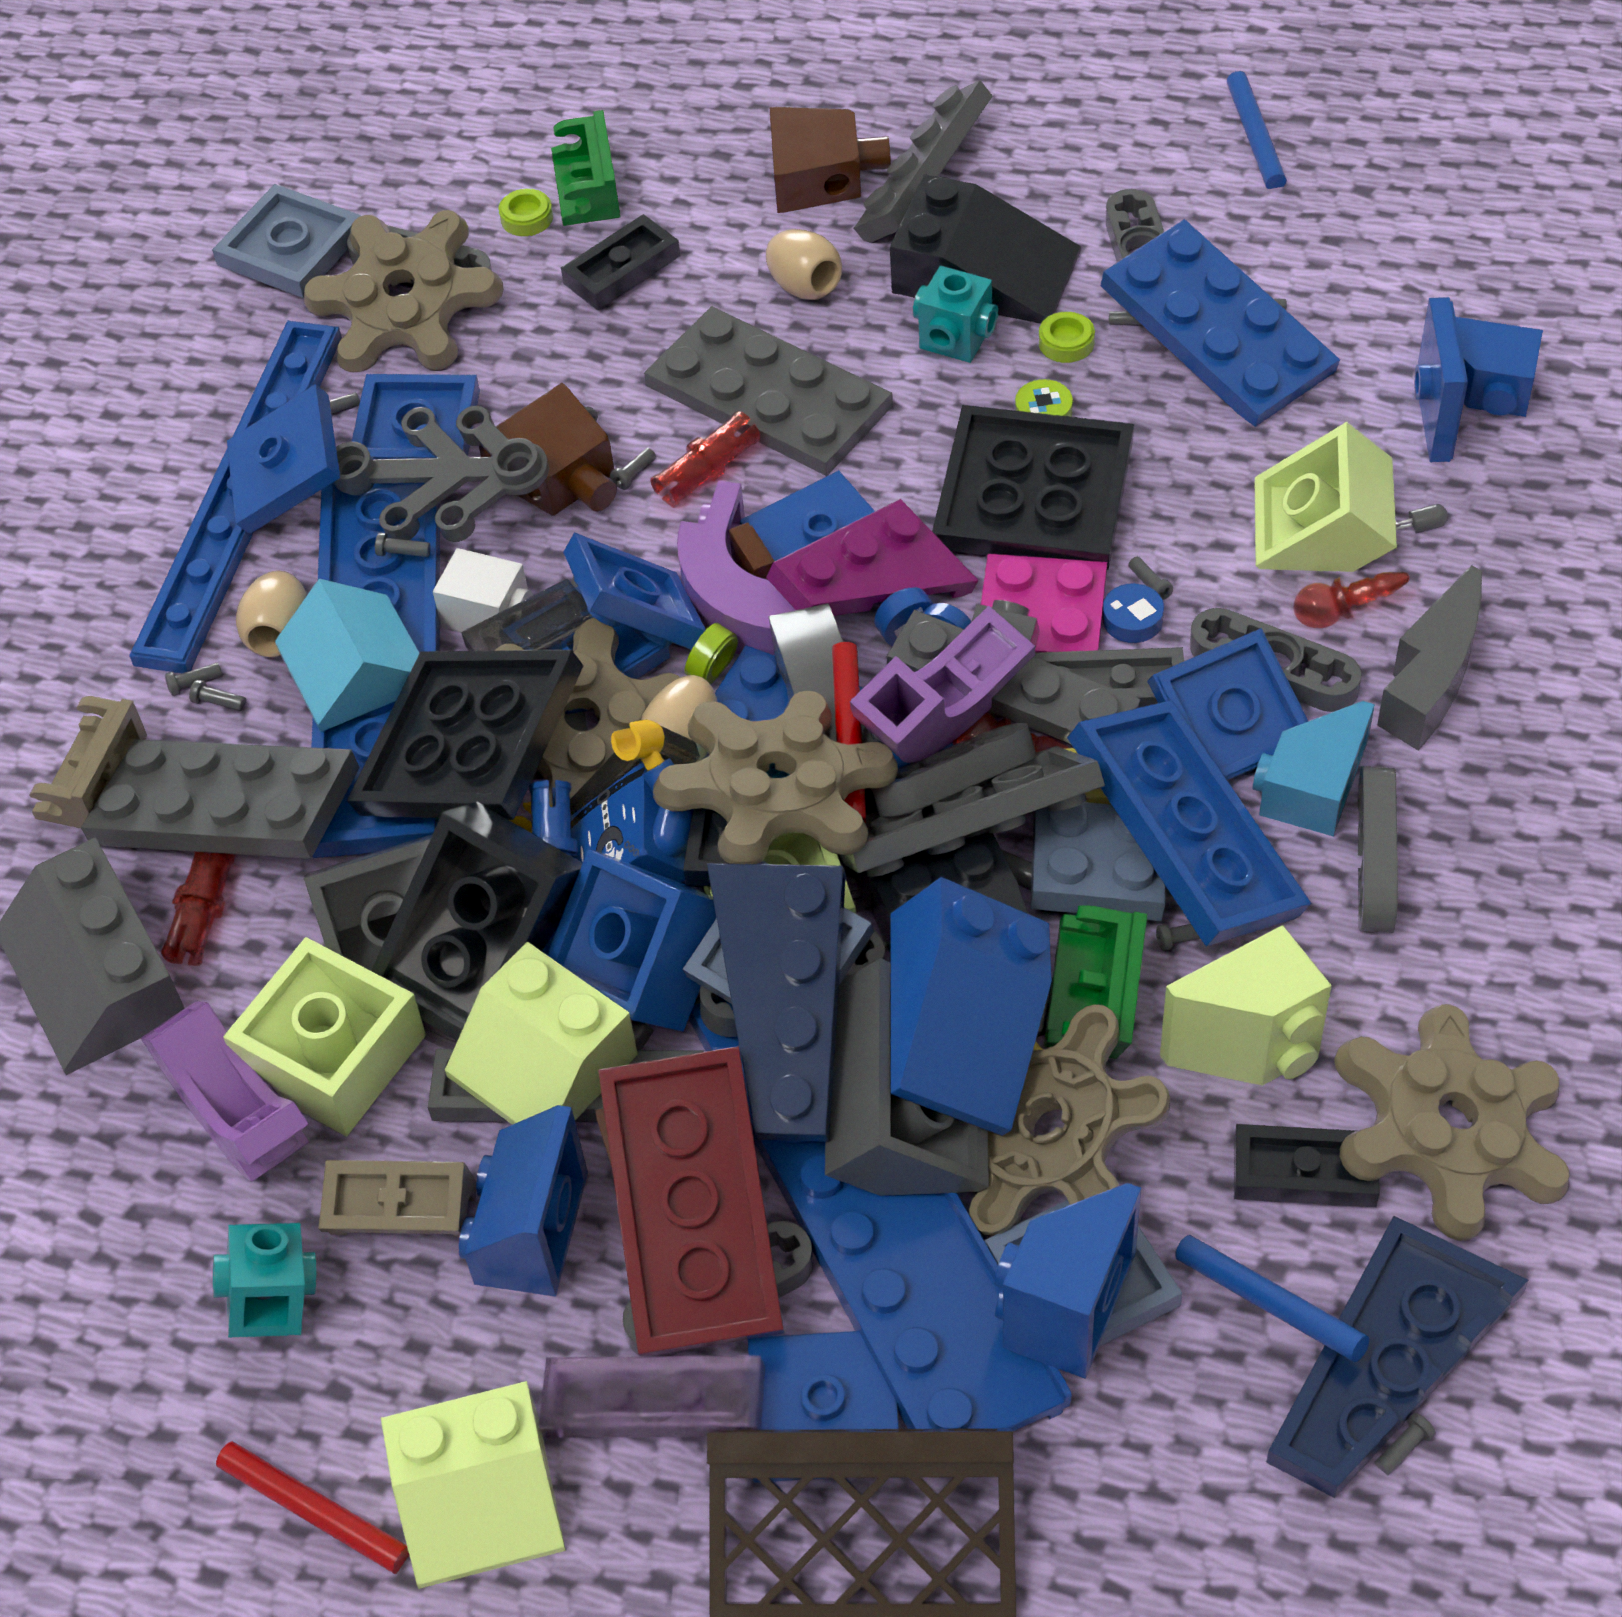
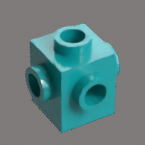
[913,266,998,363]
[213,1223,317,1338]

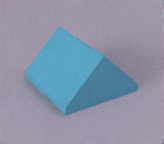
[275,579,419,732]

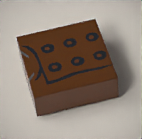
[729,522,775,580]

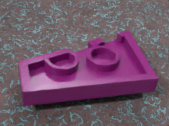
[766,499,979,616]

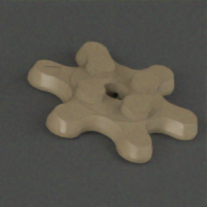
[304,210,504,372]
[494,618,681,816]
[653,691,898,864]
[969,1004,1170,1236]
[1334,1004,1569,1241]

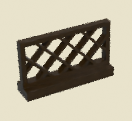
[707,1428,1016,1617]

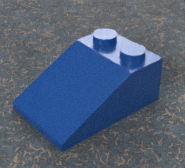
[891,877,1052,1136]

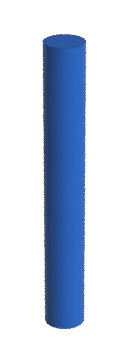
[1227,71,1287,189]
[1175,1235,1370,1362]

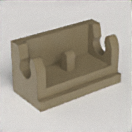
[29,696,147,828]
[318,1160,477,1237]

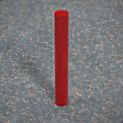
[832,642,866,823]
[216,1441,409,1574]

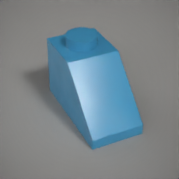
[1252,701,1375,837]

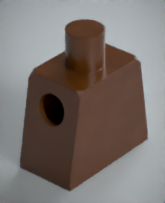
[769,107,891,213]
[479,383,617,516]

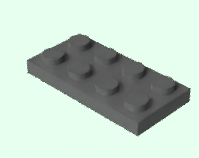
[644,306,893,476]
[81,739,360,859]
[837,746,1105,877]

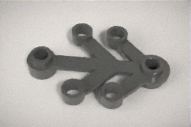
[333,406,550,542]

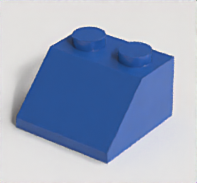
[547,849,716,1032]
[459,1105,588,1297]
[994,1183,1141,1379]

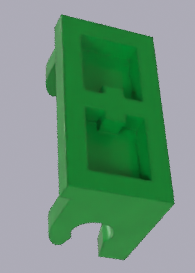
[551,110,621,226]
[1043,905,1147,1059]

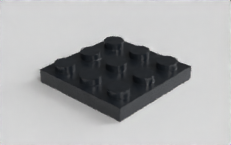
[932,405,1134,570]
[347,650,584,820]

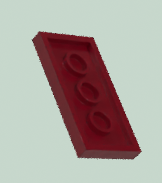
[598,1046,784,1357]

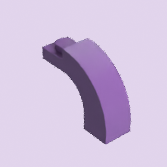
[677,480,795,655]
[850,606,1035,763]
[140,1001,309,1182]

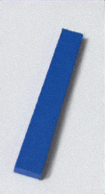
[129,320,342,673]

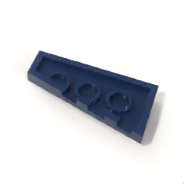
[707,863,846,1142]
[1266,1216,1529,1498]

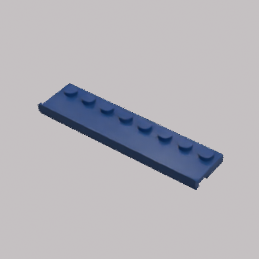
[690,997,1072,1431]

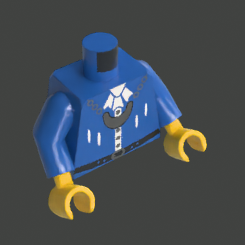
[510,720,693,883]

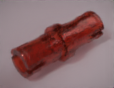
[650,411,760,508]
[161,851,236,966]

